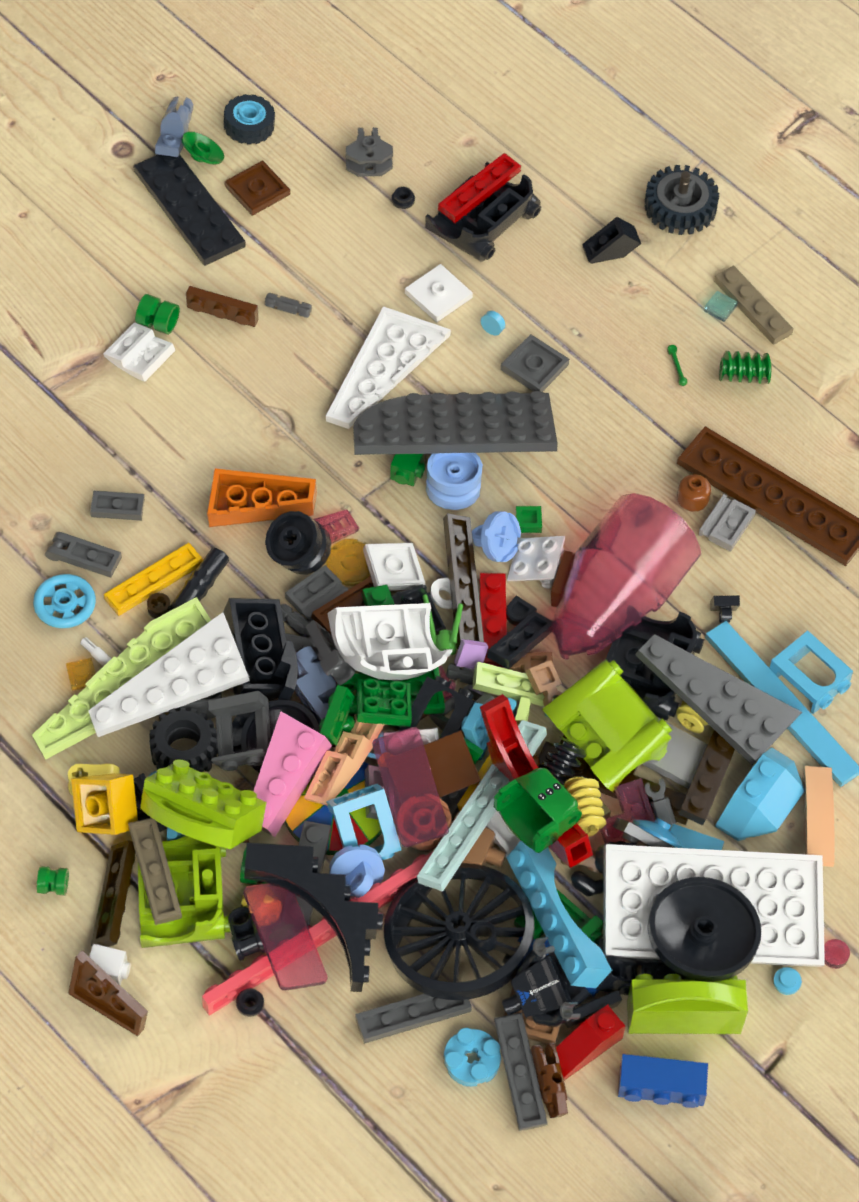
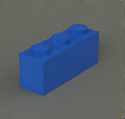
[618,1054,708,1108]

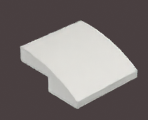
[103,322,175,382]

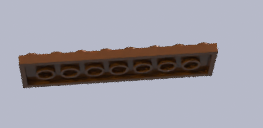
[677,426,859,566]

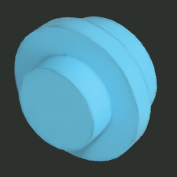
[773,967,802,995]

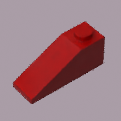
[556,1004,626,1081]

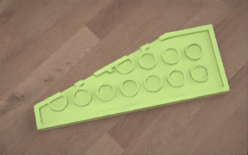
[32,597,211,760]

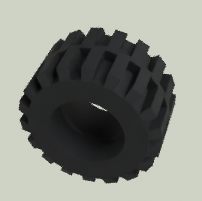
[149,707,218,772]

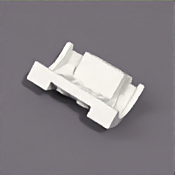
[327,603,452,681]

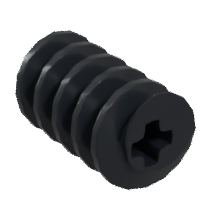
[542,736,587,785]

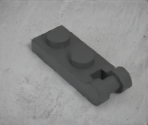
[45,532,122,578]

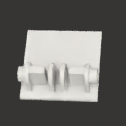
[507,536,565,589]

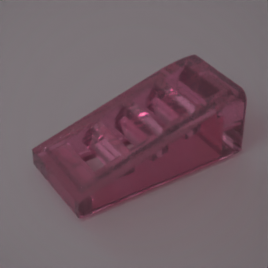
[314,509,360,543]

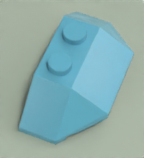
[715,747,805,841]

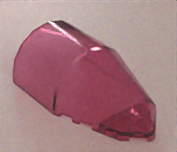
[552,493,701,660]

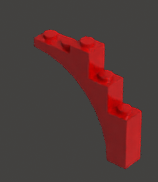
[480,694,593,868]

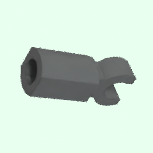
[645,779,676,825]

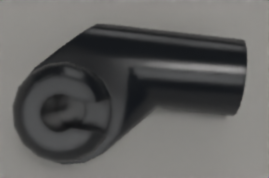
[571,871,604,897]

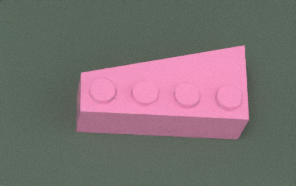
[254,712,332,837]

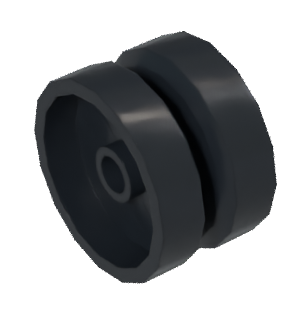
[265,511,332,575]

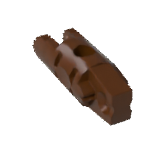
[531,1043,568,1118]

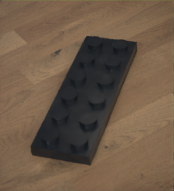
[134,154,246,266]

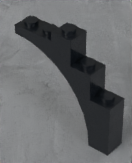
[244,843,383,992]

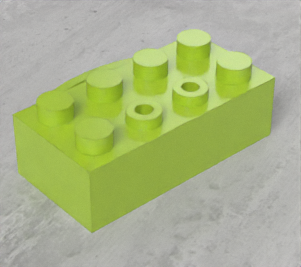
[141,760,267,849]
[627,974,748,1034]

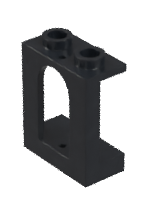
[399,676,477,739]

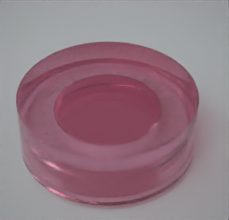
[824,939,850,969]

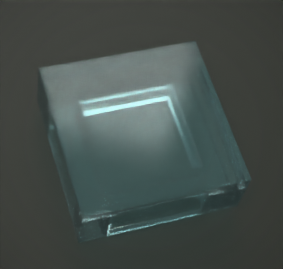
[704,291,738,322]

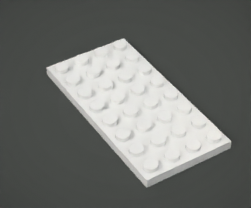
[603,844,825,967]

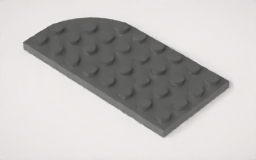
[353,391,558,455]

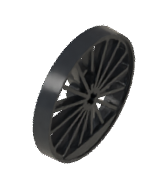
[383,863,534,1000]

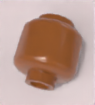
[677,474,711,512]

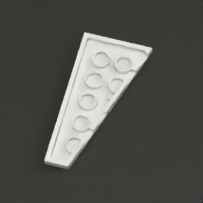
[326,307,451,429]
[88,612,250,737]

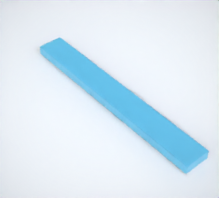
[705,621,859,787]

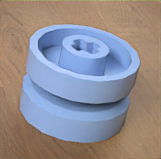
[426,453,483,510]

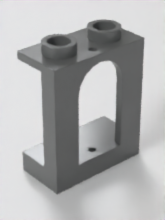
[208,691,271,771]

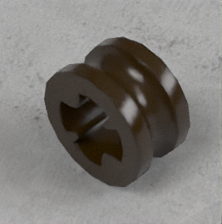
[147,593,171,619]

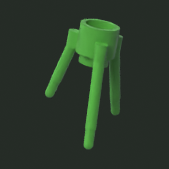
[423,594,463,655]

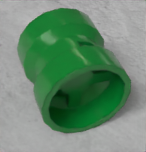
[37,866,69,896]

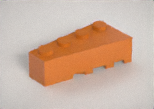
[207,468,317,527]

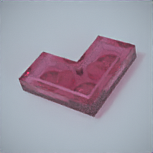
[600,778,655,844]

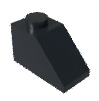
[582,217,641,264]

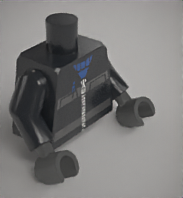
[502,936,580,1027]

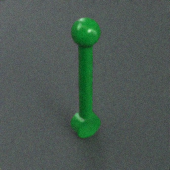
[667,345,688,386]

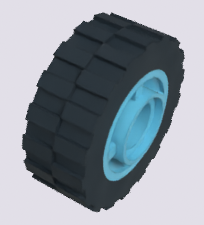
[224,94,275,145]

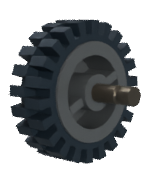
[644,165,719,235]

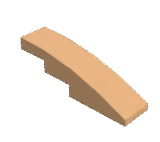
[304,720,384,805]
[803,766,835,867]

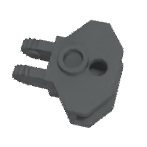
[346,127,393,177]

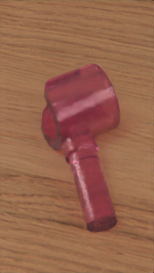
[438,666,456,700]

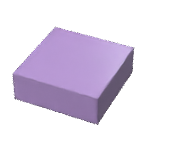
[454,639,488,669]

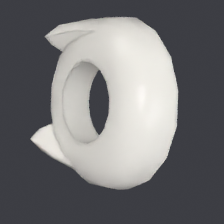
[430,577,452,609]

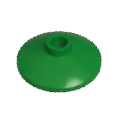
[181,132,224,165]

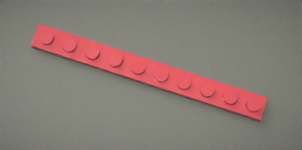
[202,851,433,1016]

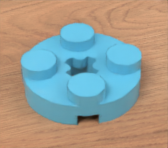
[444,1028,501,1087]

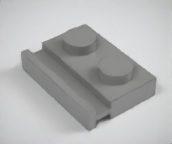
[699,494,756,552]

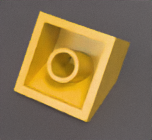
[71,773,138,835]

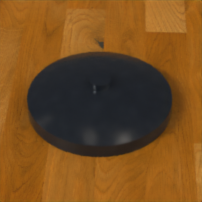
[648,877,761,982]

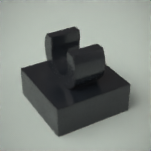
[710,595,740,623]

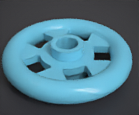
[33,574,96,628]

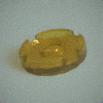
[326,538,371,586]

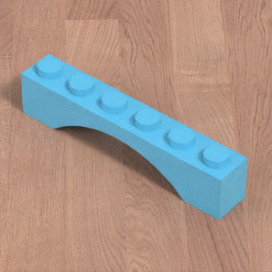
[506,841,612,988]

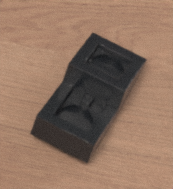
[274,640,298,700]

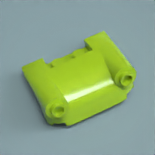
[542,659,672,792]
[138,836,230,948]

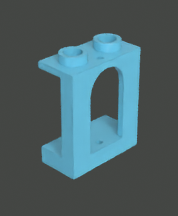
[769,631,853,714]
[326,784,402,860]

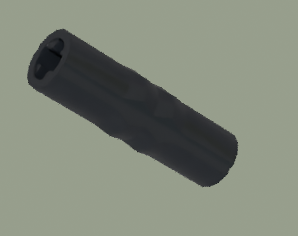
[170,548,229,610]

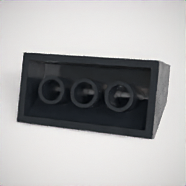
[223,598,287,702]

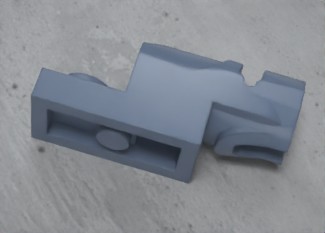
[155,96,193,157]
[295,646,336,725]

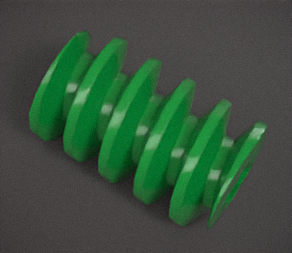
[719,351,772,384]

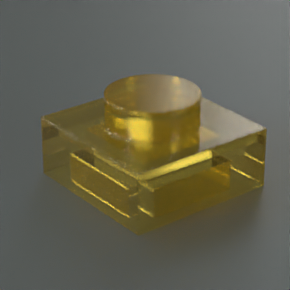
[66,658,96,691]

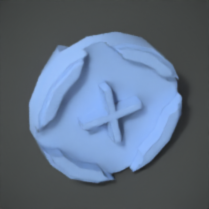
[472,511,521,562]
[329,844,385,898]

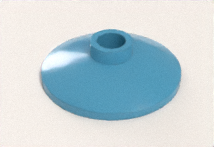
[632,818,682,848]

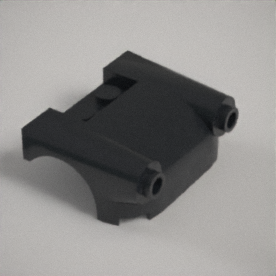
[425,162,541,262]
[606,605,705,721]

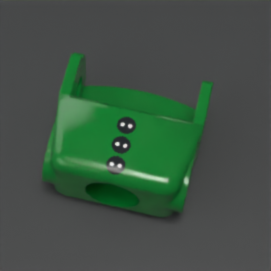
[494,768,582,853]

